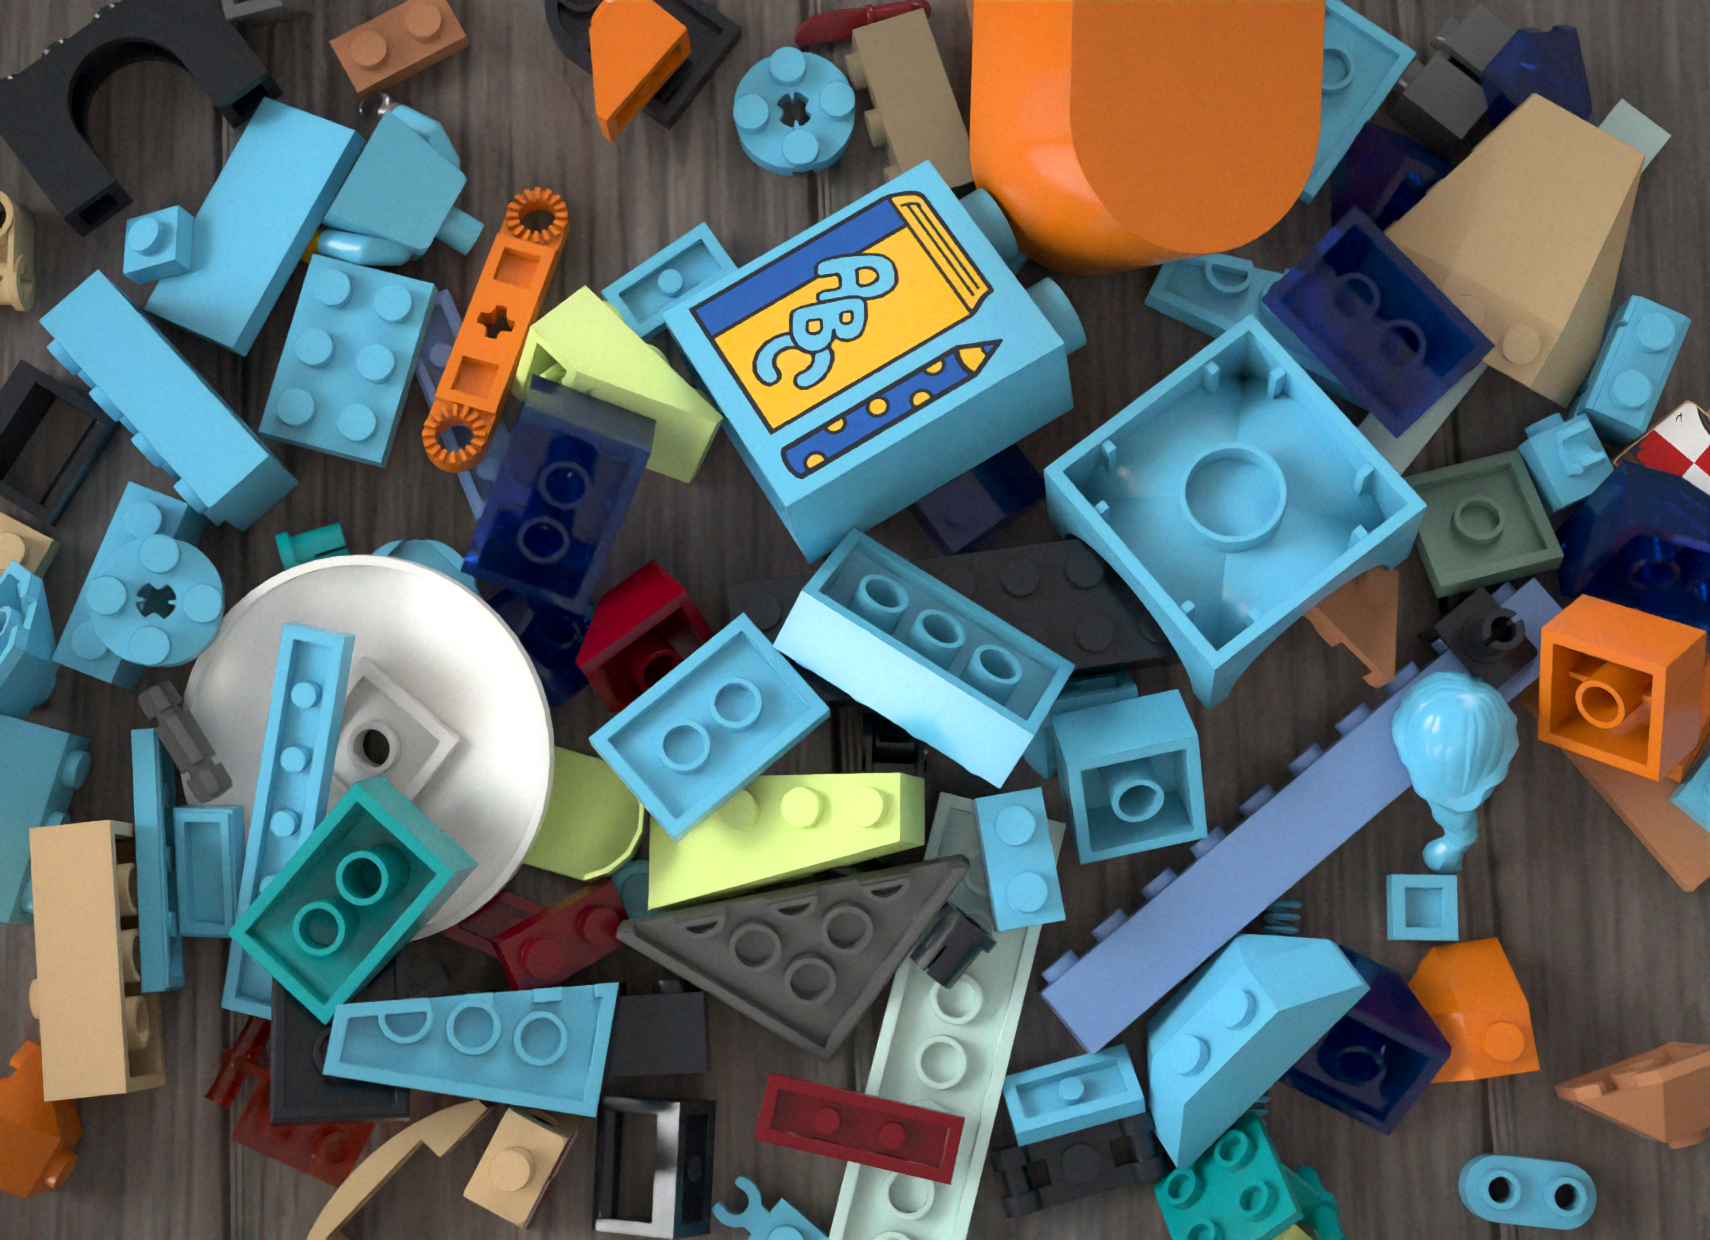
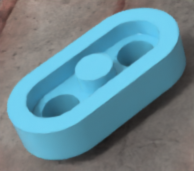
[1458,1153,1597,1230]

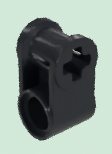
[862,713,928,778]

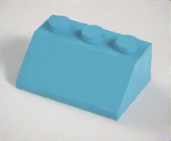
[0,714,91,924]

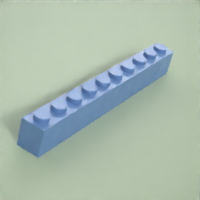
[1037,578,1563,1055]

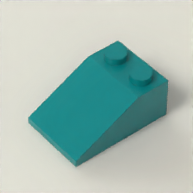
[227,776,479,1025]

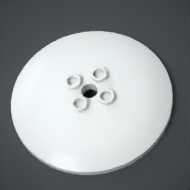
[181,554,555,942]

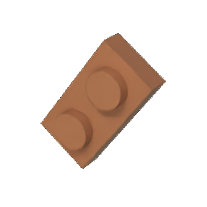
[329,0,470,100]

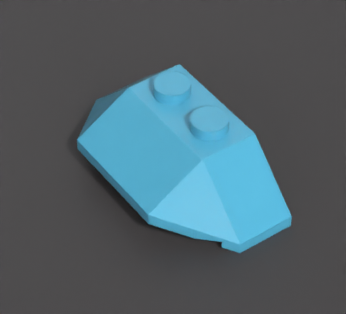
[1146,933,1371,1171]

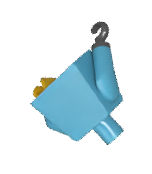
[300,91,484,266]

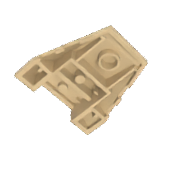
[1348,93,1646,409]

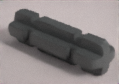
[138,680,233,803]

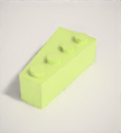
[648,773,925,911]

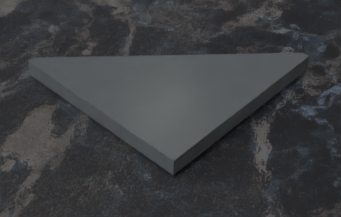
[616,854,971,1064]

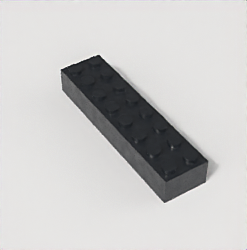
[726,538,1182,709]

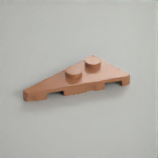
[1302,565,1399,688]

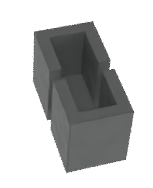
[1388,3,1538,161]

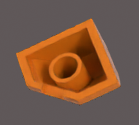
[1379,937,1540,1086]
[0,1039,83,1199]

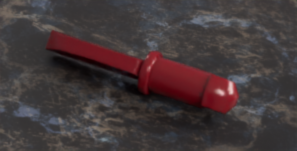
[794,0,932,47]

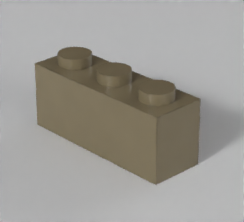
[844,8,976,200]

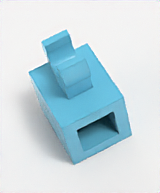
[1514,413,1620,517]

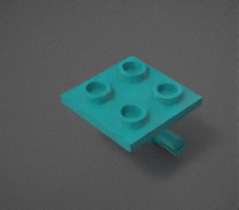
[1153,1112,1348,1240]

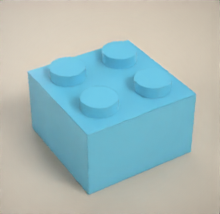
[1050,689,1208,865]

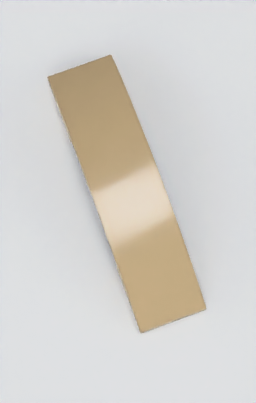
[306,1099,497,1240]

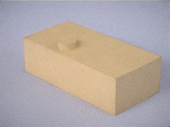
[29,820,166,1102]

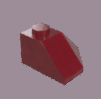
[575,559,714,712]

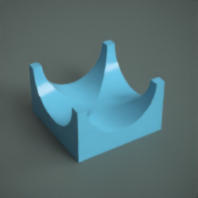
[1044,313,1428,711]

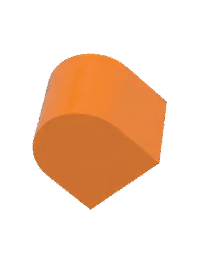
[969,0,1325,276]

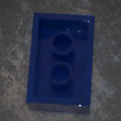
[460,374,656,616]

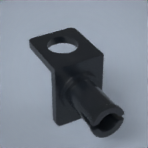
[1417,586,1538,690]

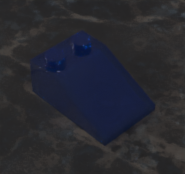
[1555,460,1710,635]

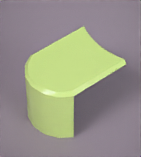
[523,746,648,883]

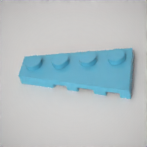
[1144,253,1412,412]
[322,982,619,1117]

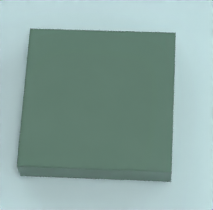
[1403,449,1564,598]

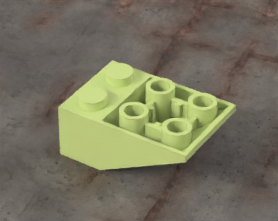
[511,285,724,484]

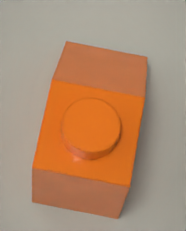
[589,0,691,143]

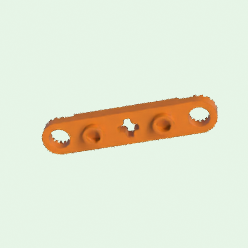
[422,187,570,473]

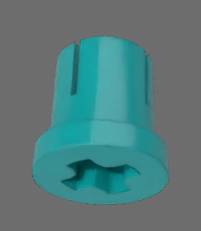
[275,522,351,571]

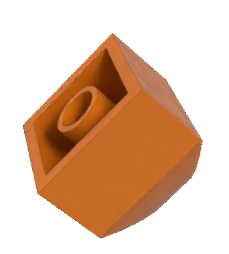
[1537,594,1707,782]

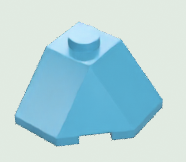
[0,559,61,720]

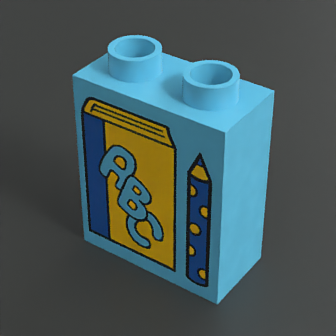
[661,160,1086,564]

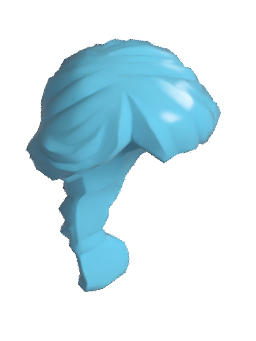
[1391,671,1519,875]

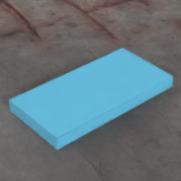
[143,97,366,357]

